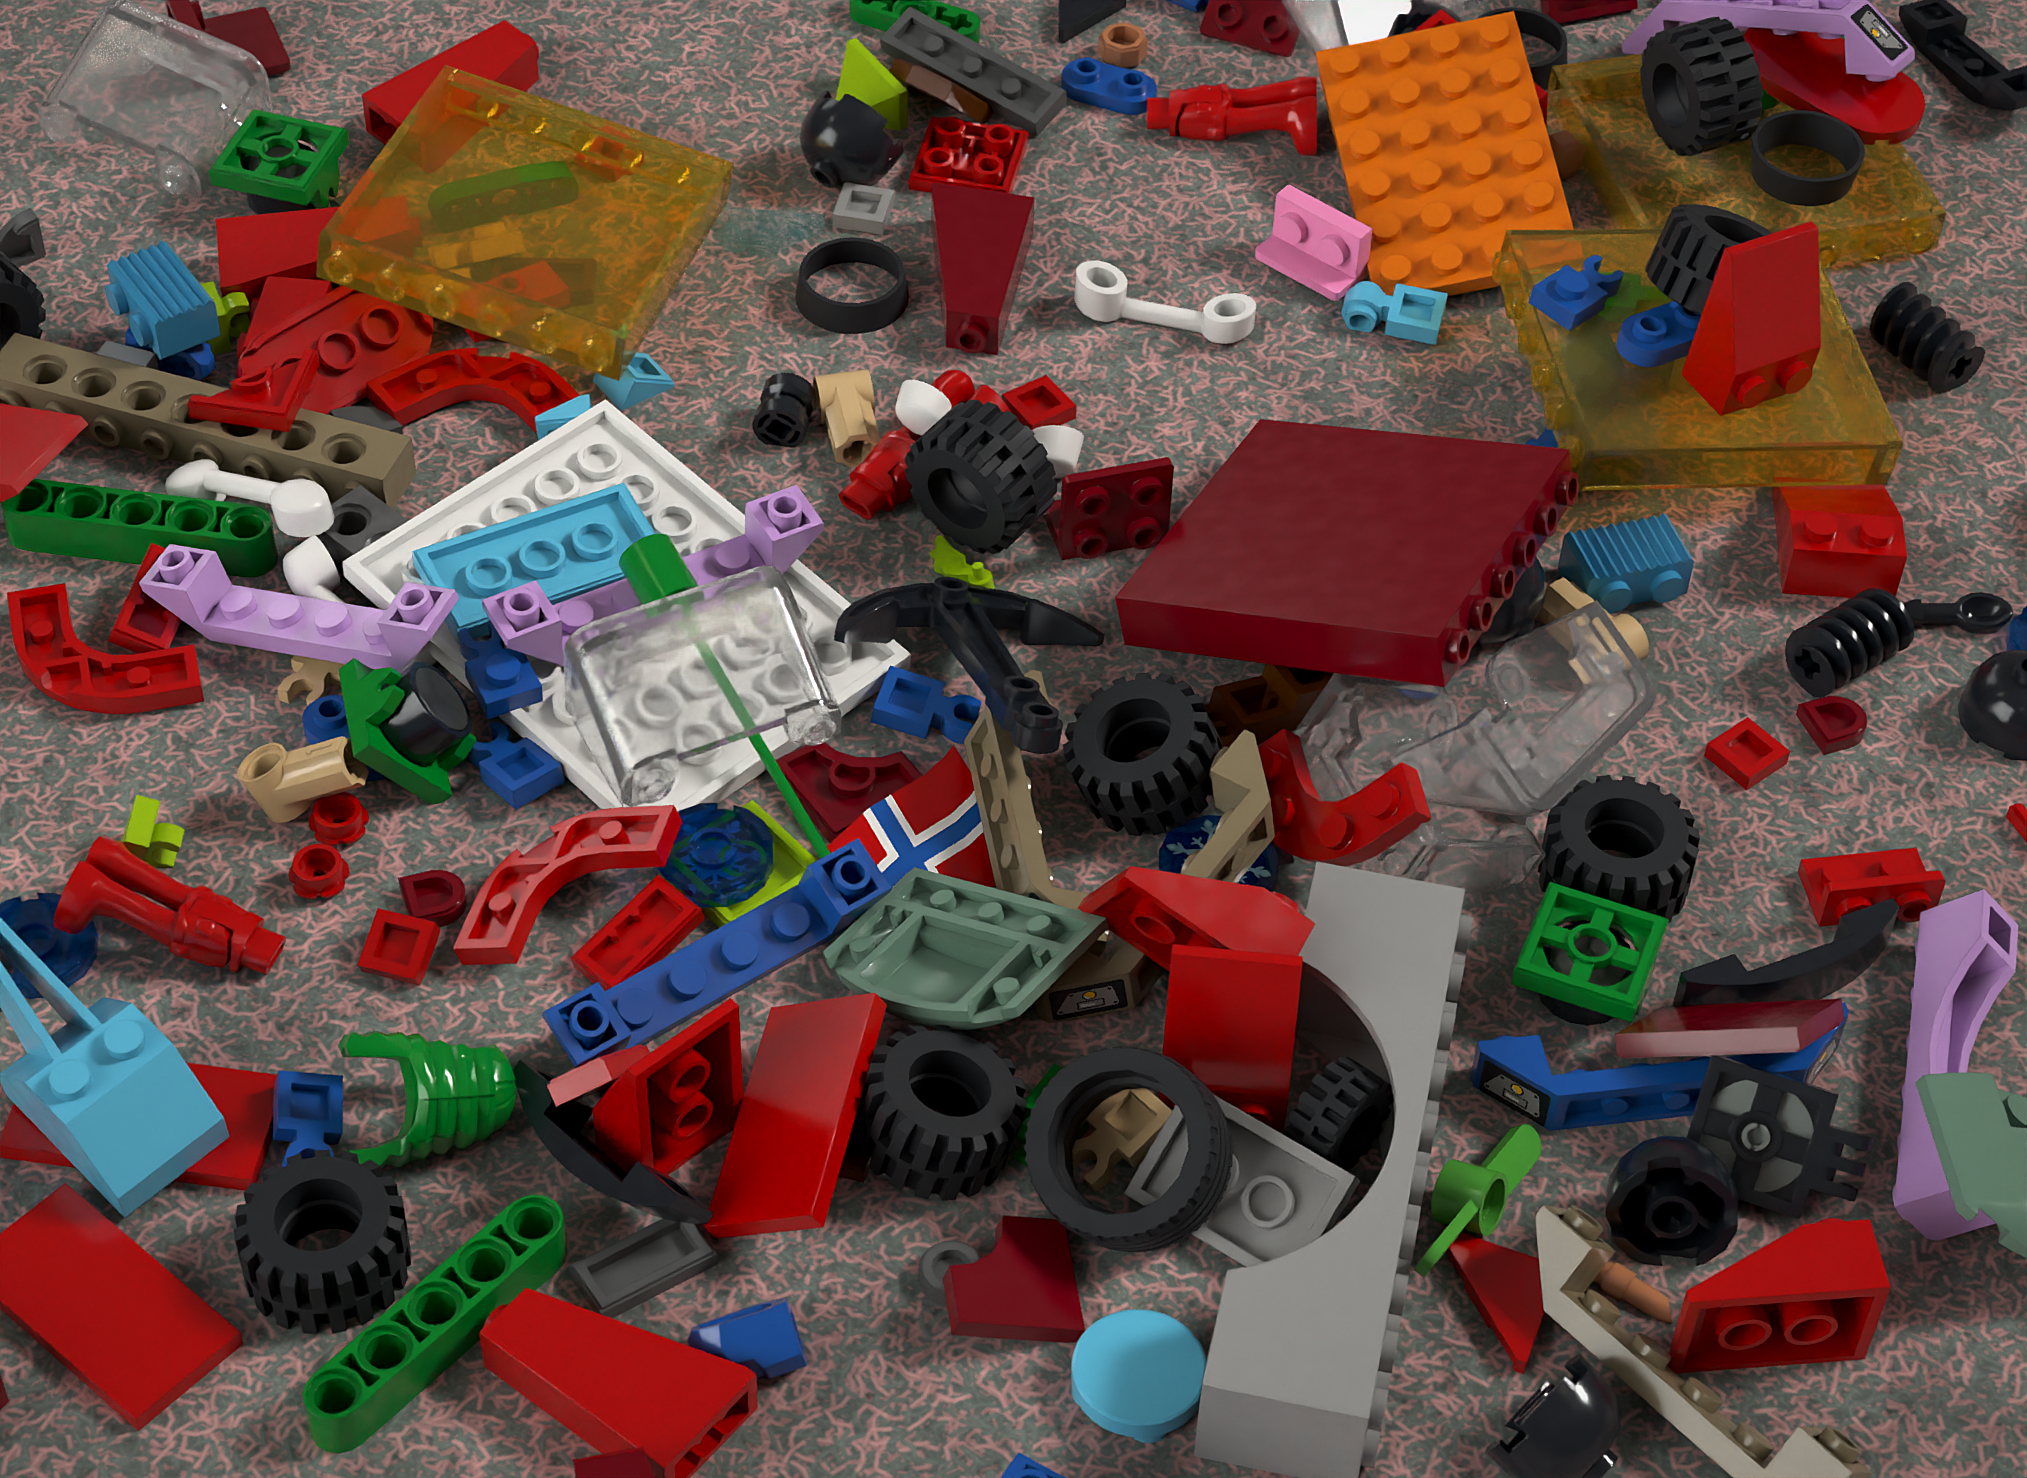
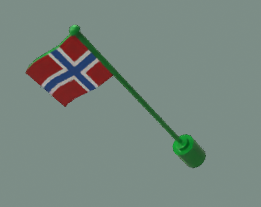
[619,534,996,920]

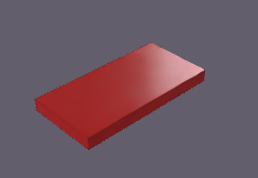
[704,993,887,1239]
[0,1062,277,1191]
[0,1183,243,1431]

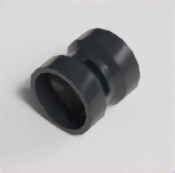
[752,373,816,448]

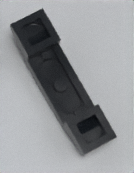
[1898,0,2027,111]
[1672,898,1899,1006]
[513,1059,714,1224]

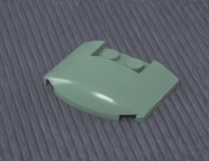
[823,867,1109,1030]
[1915,1072,2027,1258]

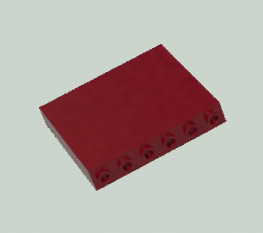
[1115,419,1579,687]

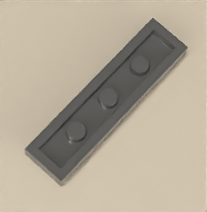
[880,7,1067,136]

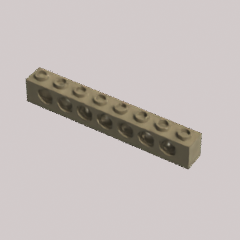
[0,333,416,509]

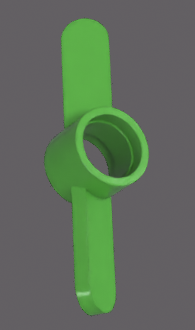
[1413,1124,1541,1278]

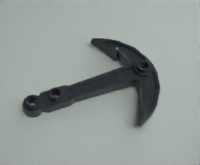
[834,577,1105,754]

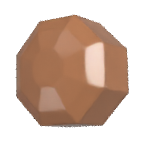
[1098,22,1148,68]
[1548,130,1587,180]

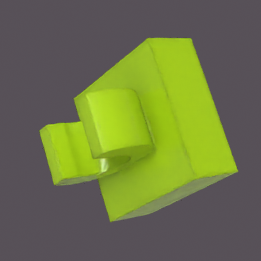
[201,281,250,356]
[121,794,185,868]

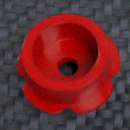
[309,792,369,846]
[288,844,350,900]

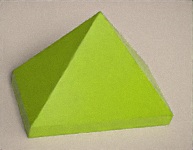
[836,38,908,130]

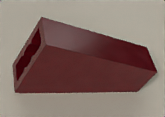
[931,183,1035,355]

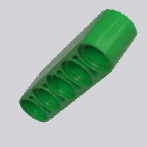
[0,479,278,577]
[302,1194,567,1453]

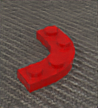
[366,348,580,434]
[7,583,204,714]
[1258,729,1432,867]
[453,805,683,965]

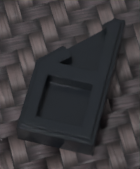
[1058,0,1127,44]

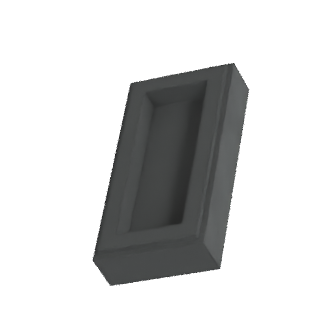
[569,1219,718,1318]

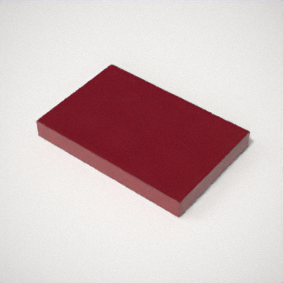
[1614,999,1844,1058]

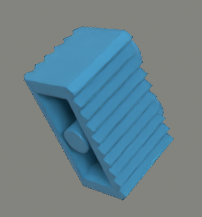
[105,241,221,360]
[1558,513,1694,613]

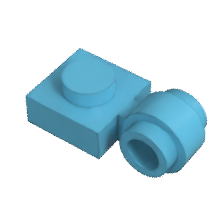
[1341,281,1448,345]

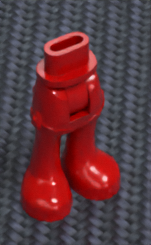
[1147,76,1317,156]
[838,370,1011,520]
[53,835,286,975]

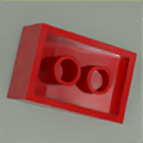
[1681,221,1821,416]
[0,403,88,503]
[1771,473,1907,598]
[1078,866,1316,972]
[1158,944,1303,1133]
[592,998,744,1175]
[1667,1218,1891,1374]

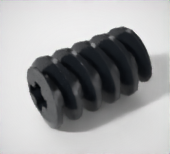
[1869,281,1986,394]
[1785,588,1915,698]

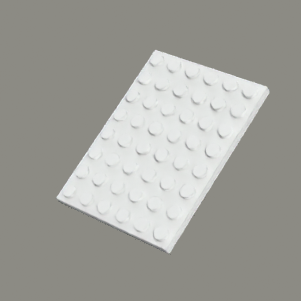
[343,399,911,831]

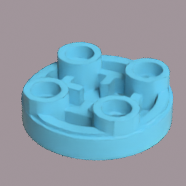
[1071,1309,1207,1443]

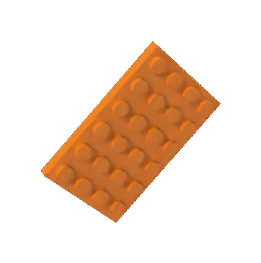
[1316,11,1582,296]

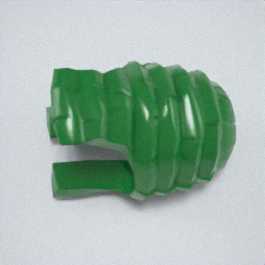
[338,1031,516,1169]

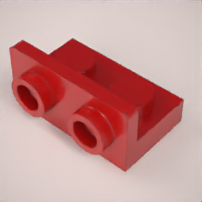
[1798,847,1946,927]

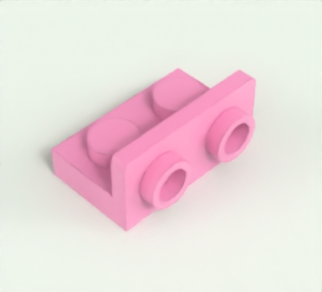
[1255,184,1373,301]

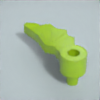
[929,535,995,589]

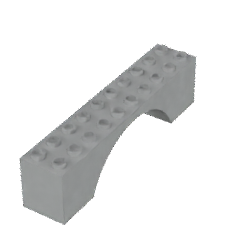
[1194,862,1473,1478]

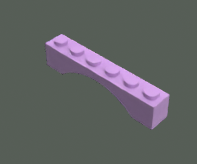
[1892,889,2018,1241]

